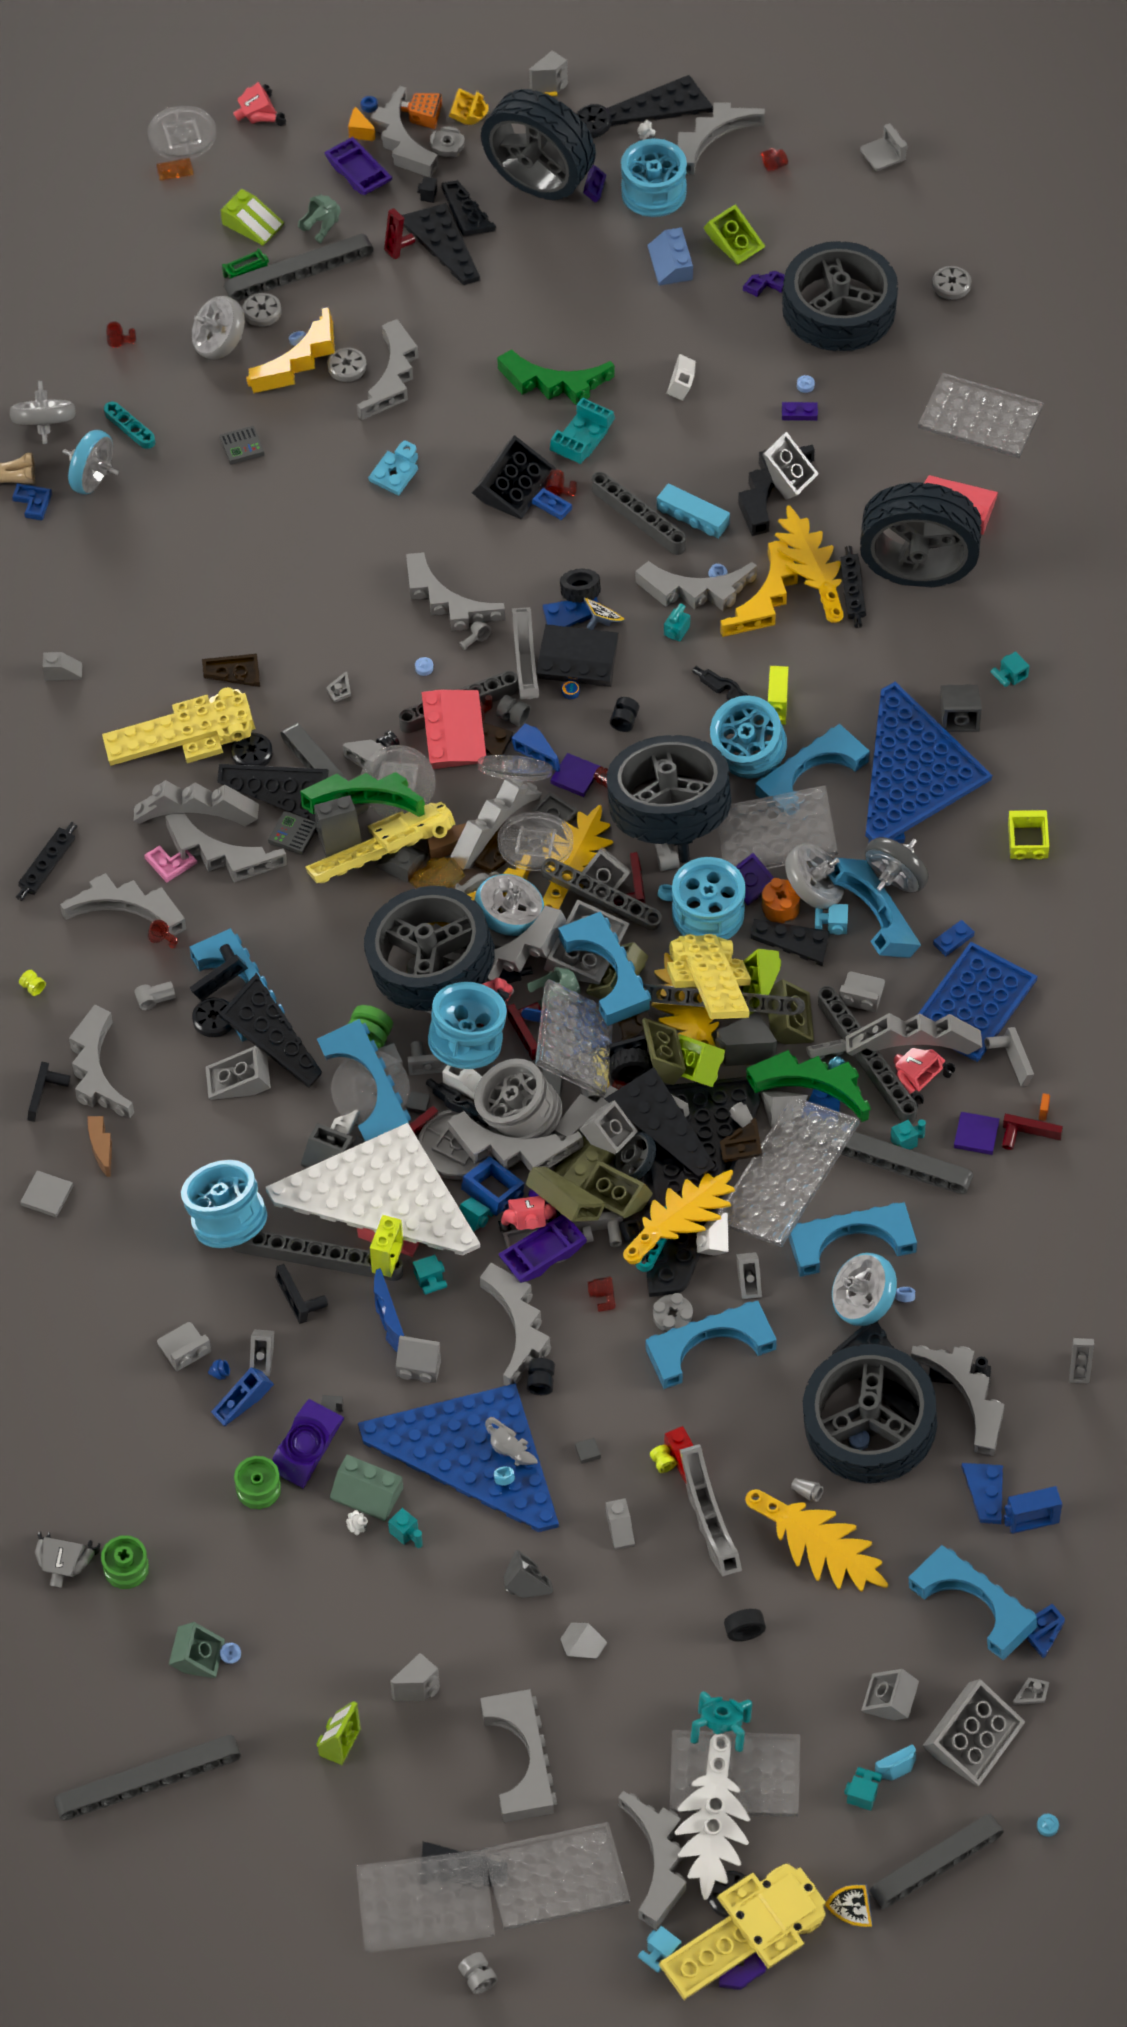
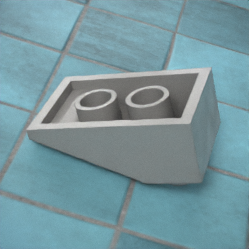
[763,432,819,500]
[206,1046,271,1100]

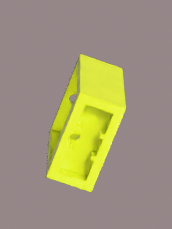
[768,666,788,725]
[1008,810,1049,860]
[370,1215,404,1277]

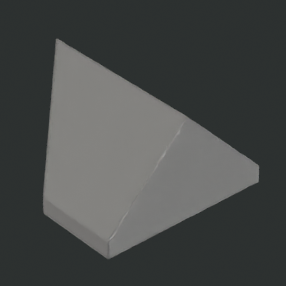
[761,1091,809,1127]
[560,1623,607,1660]

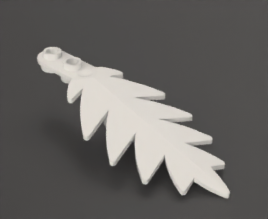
[674,1734,750,1900]

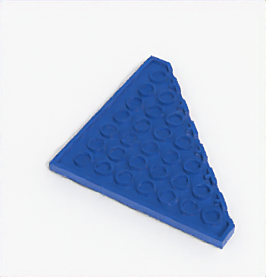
[865,682,992,841]
[358,1383,559,1532]

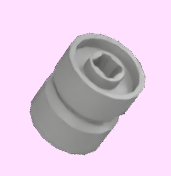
[458,1952,498,1994]

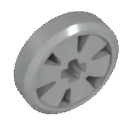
[932,266,971,300]
[242,293,281,327]
[327,348,367,382]

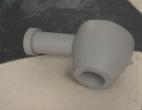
[459,621,491,650]

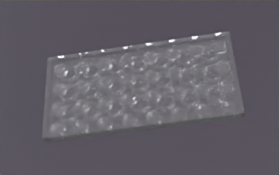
[717,1096,860,1247]

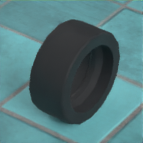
[724,1608,766,1641]

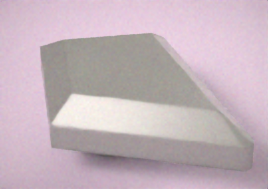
[326,672,351,703]
[1013,1678,1049,1705]

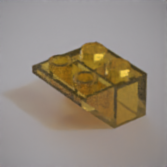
[409,857,465,888]

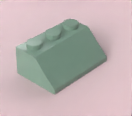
[330,1455,403,1522]

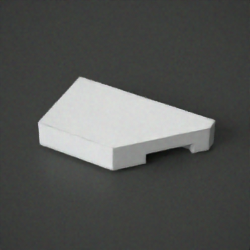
[331,1110,360,1136]

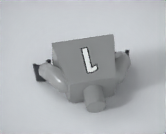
[35,1532,100,1588]

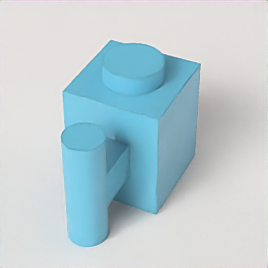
[815,904,848,935]
[638,1926,682,1973]

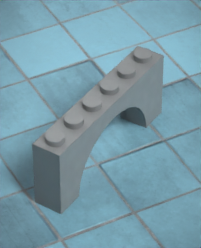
[480,1689,557,1823]

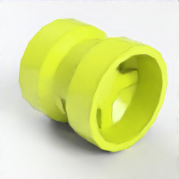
[19,969,46,996]
[650,1444,677,1473]

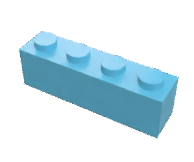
[657,483,730,539]

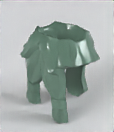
[298,194,340,243]
[526,967,581,1010]

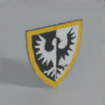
[584,598,625,630]
[824,1884,873,1927]

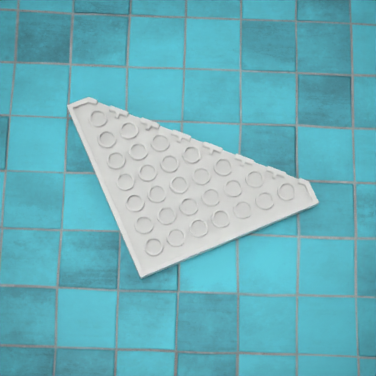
[265,1123,480,1256]

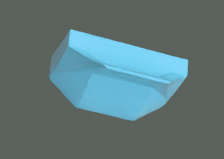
[875,1744,916,1781]

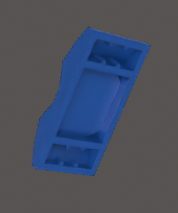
[374,1268,404,1352]

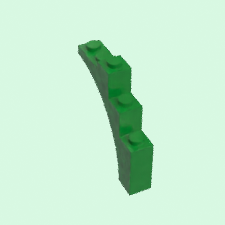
[497,349,615,405]
[300,772,425,817]
[746,1050,871,1122]

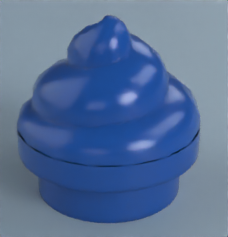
[208,1359,230,1380]

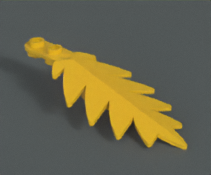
[775,505,843,623]
[542,805,613,910]
[651,953,719,1047]
[623,1170,735,1264]
[745,1489,888,1592]

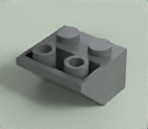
[301,1123,353,1168]

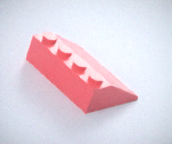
[924,475,998,535]
[421,690,487,770]

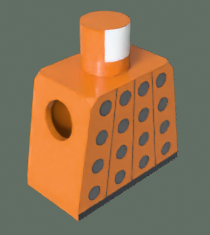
[401,93,442,129]

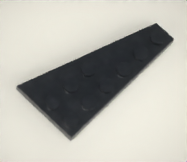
[607,75,713,126]

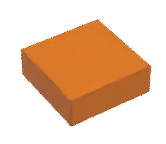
[1039,1093,1050,1121]

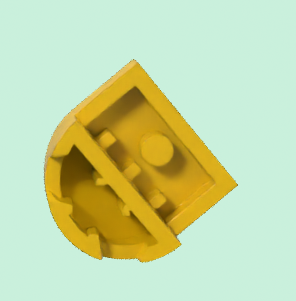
[449,88,489,125]

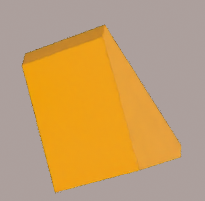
[348,107,375,141]

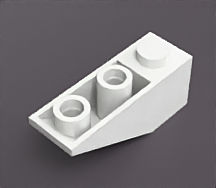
[667,354,695,401]
[442,1065,482,1100]

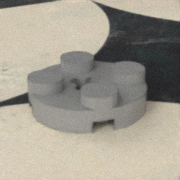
[430,127,465,158]
[653,1293,693,1331]

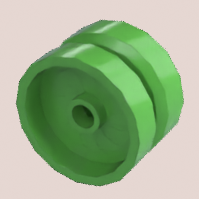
[348,1005,393,1048]
[234,1456,281,1509]
[101,1535,149,1589]

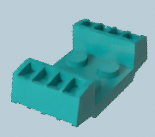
[550,398,615,464]

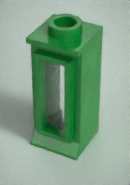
[222,248,269,279]

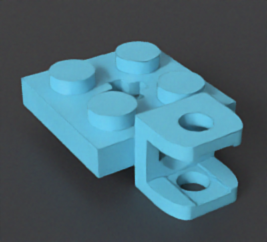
[368,441,418,496]

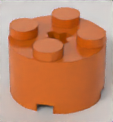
[762,878,800,923]

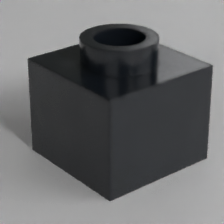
[418,177,438,203]

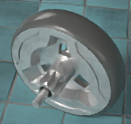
[865,837,929,893]

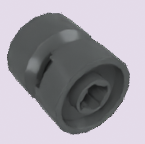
[496,695,531,727]

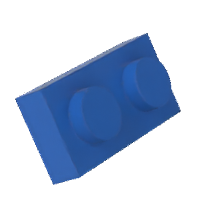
[532,488,572,520]
[933,920,975,956]

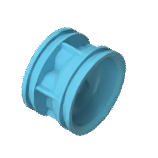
[672,857,745,940]
[428,982,507,1069]

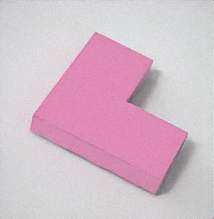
[144,845,197,883]

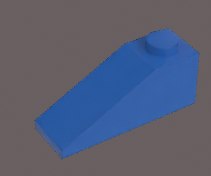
[512,723,560,772]
[211,1367,274,1426]

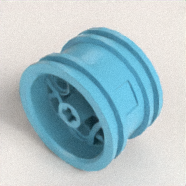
[621,138,687,217]
[710,696,787,779]
[181,1160,268,1248]

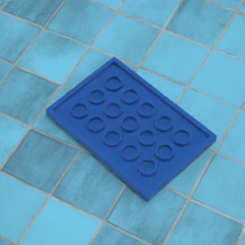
[917,942,1037,1062]

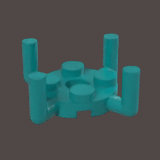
[690,1691,752,1752]

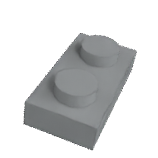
[806,1039,847,1059]

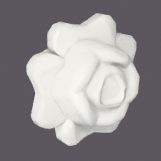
[637,120,656,140]
[346,1510,368,1535]

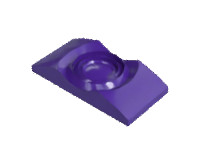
[325,137,392,195]
[498,1214,587,1283]
[272,1399,344,1489]

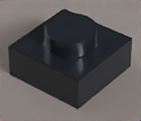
[619,1219,643,1242]

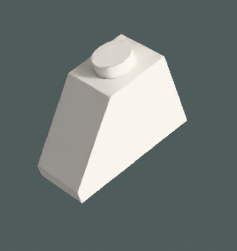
[696,1213,729,1256]

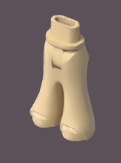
[0,453,35,484]

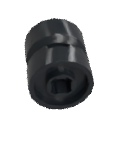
[610,697,640,732]
[527,1358,555,1395]

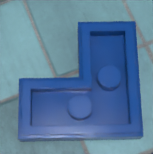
[12,483,52,520]

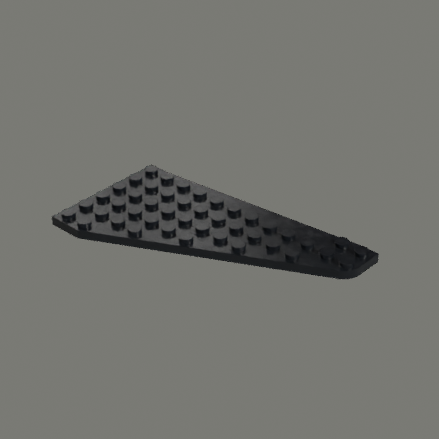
[642,1077,760,1297]

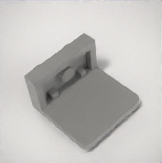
[860,123,908,171]
[839,972,885,1013]
[157,1322,211,1371]

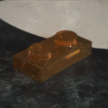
[156,158,194,181]

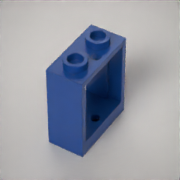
[461,1156,525,1216]
[1004,1486,1062,1534]

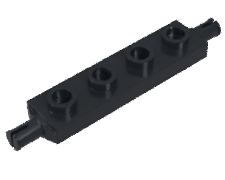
[840,546,866,628]
[16,822,77,901]

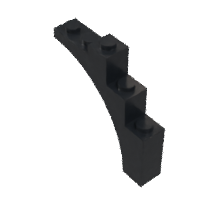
[738,444,815,536]

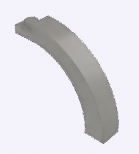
[512,607,539,699]

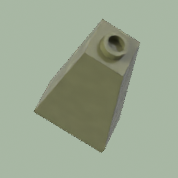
[526,1167,606,1222]

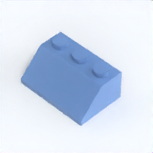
[648,227,693,286]

